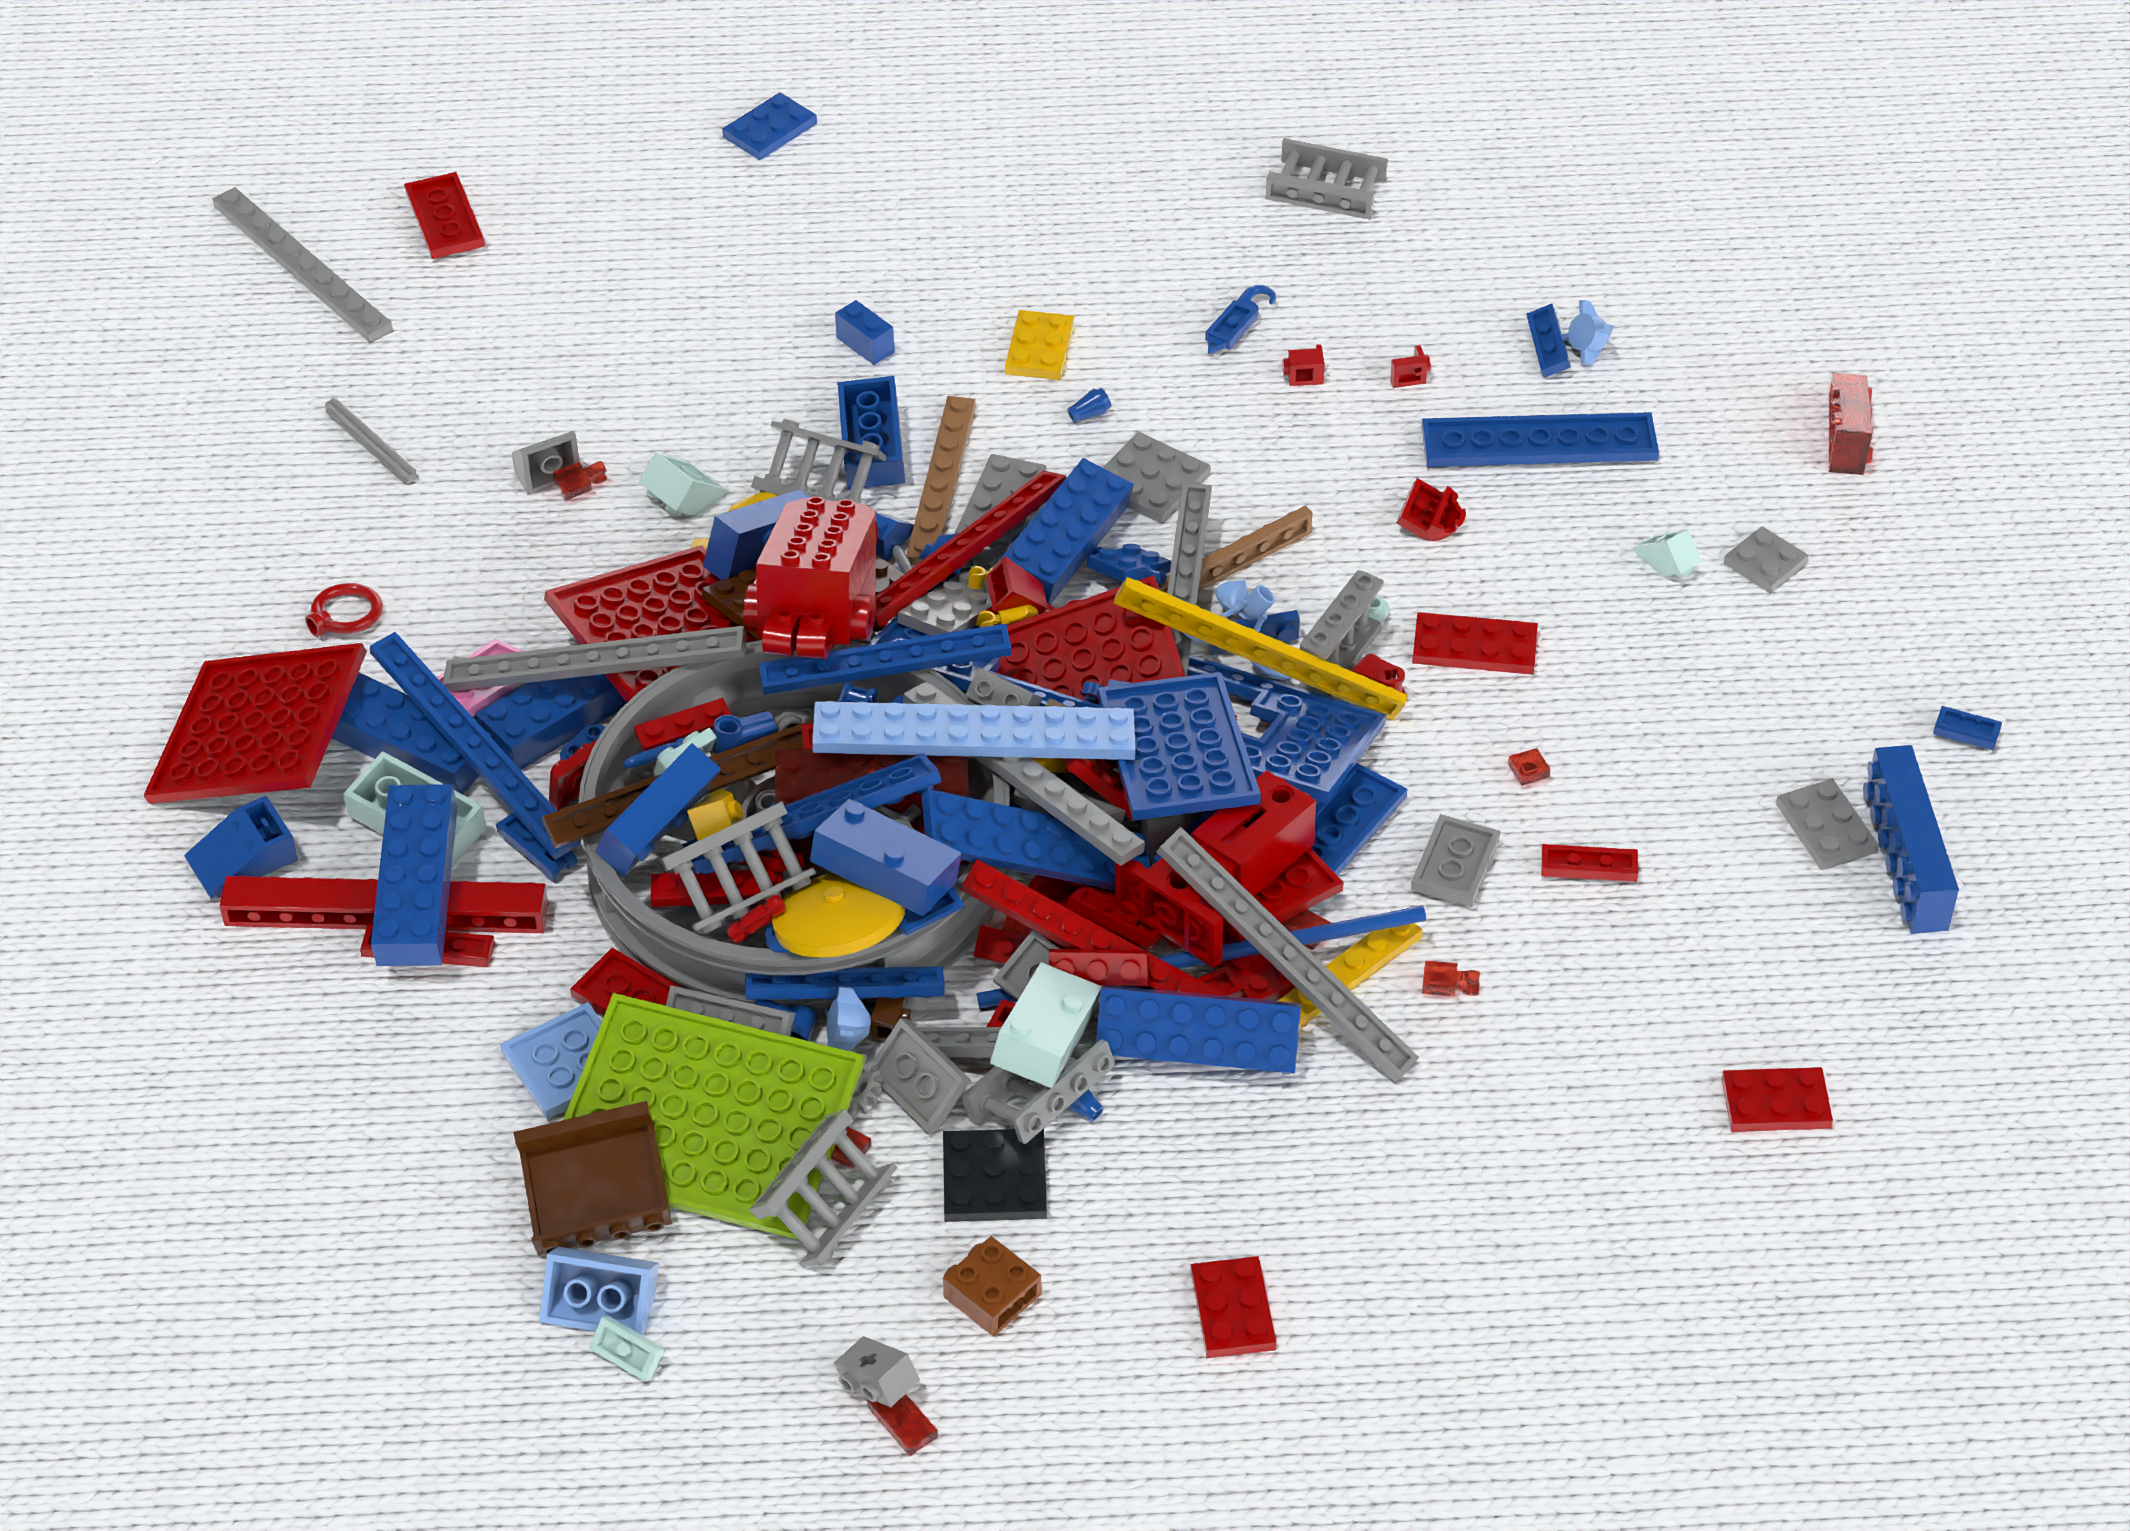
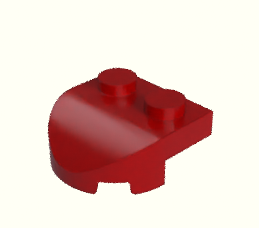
[1396,478,1466,541]

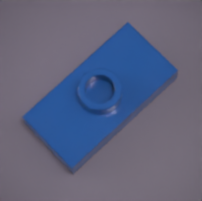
[1933,706,2002,751]

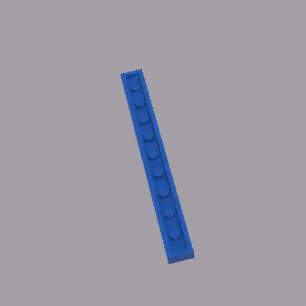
[370,632,581,860]

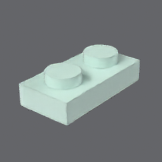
[654,728,717,775]
[589,1316,665,1381]

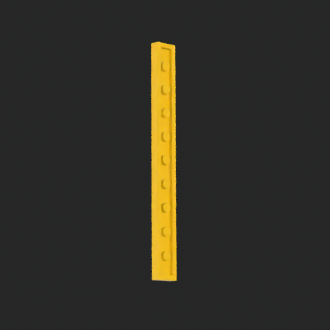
[1113,577,1407,720]

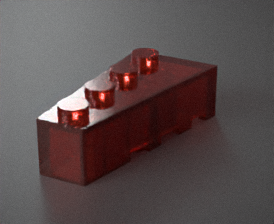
[1828,372,1873,475]

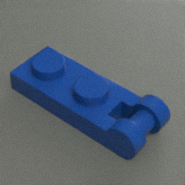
[496,813,578,881]

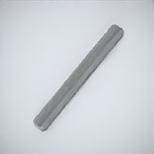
[325,398,417,484]

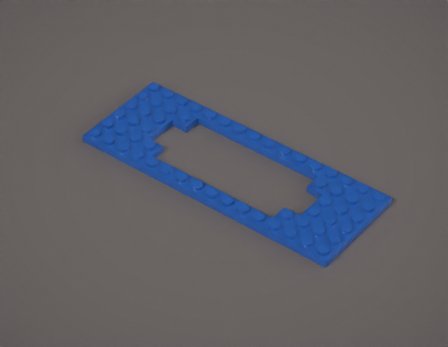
[868,580,1387,803]

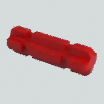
[727,895,786,943]

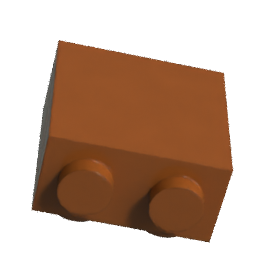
[943,1236,1042,1337]

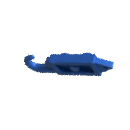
[1205,285,1276,354]

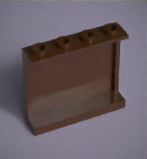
[513,1101,673,1255]

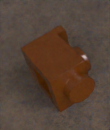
[870,997,911,1043]

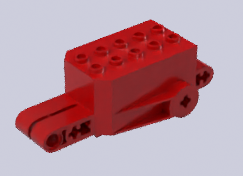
[743,496,878,660]

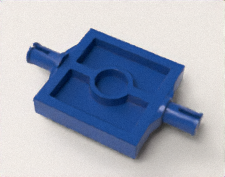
[1087,543,1171,585]

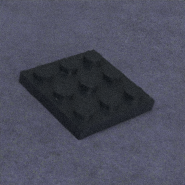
[943,1128,1047,1222]

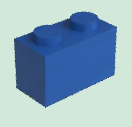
[835,300,895,365]

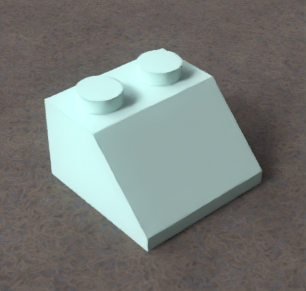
[639,452,728,516]

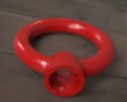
[305,583,383,637]

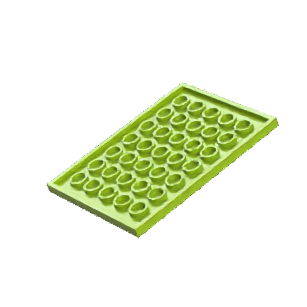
[563,993,865,1240]

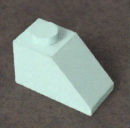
[1633,529,1702,578]

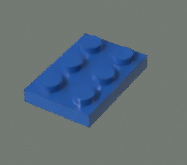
[722,92,817,161]

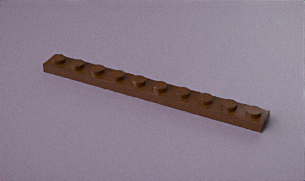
[542,719,814,849]

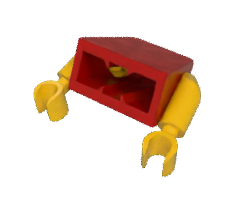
[968,556,1055,628]

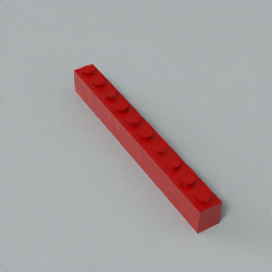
[219,876,549,934]

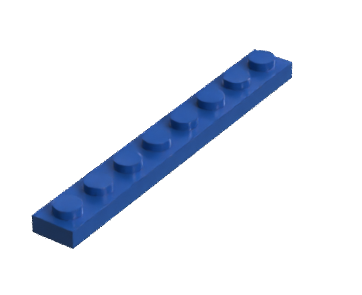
[759,624,1012,695]

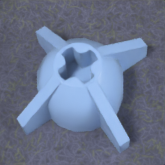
[1562,300,1613,366]
[825,986,871,1051]

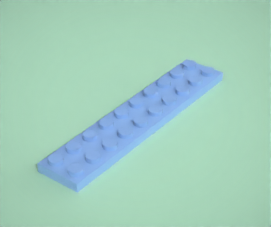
[813,701,1135,760]

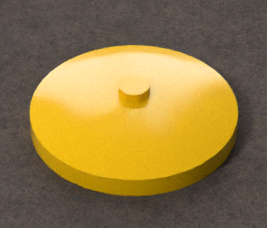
[772,873,905,958]

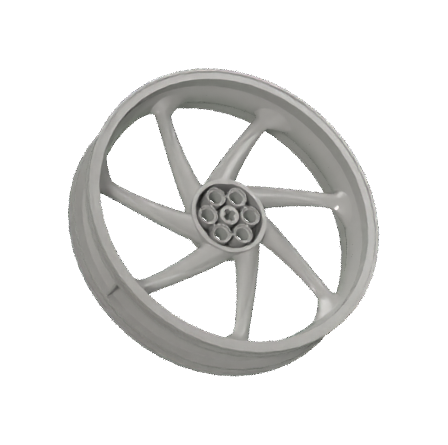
[579,640,1010,1019]

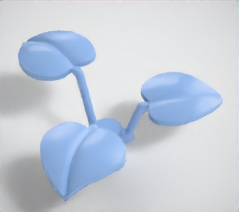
[1184,580,1291,680]

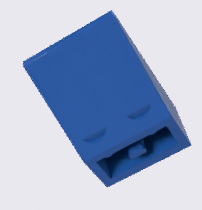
[184,795,298,899]

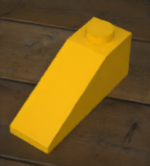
[687,789,743,841]

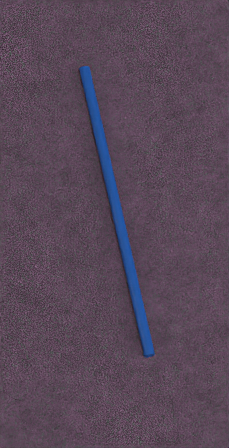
[976,905,1426,1009]

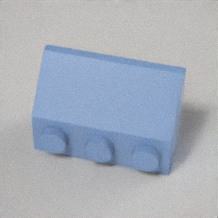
[539,1247,659,1335]

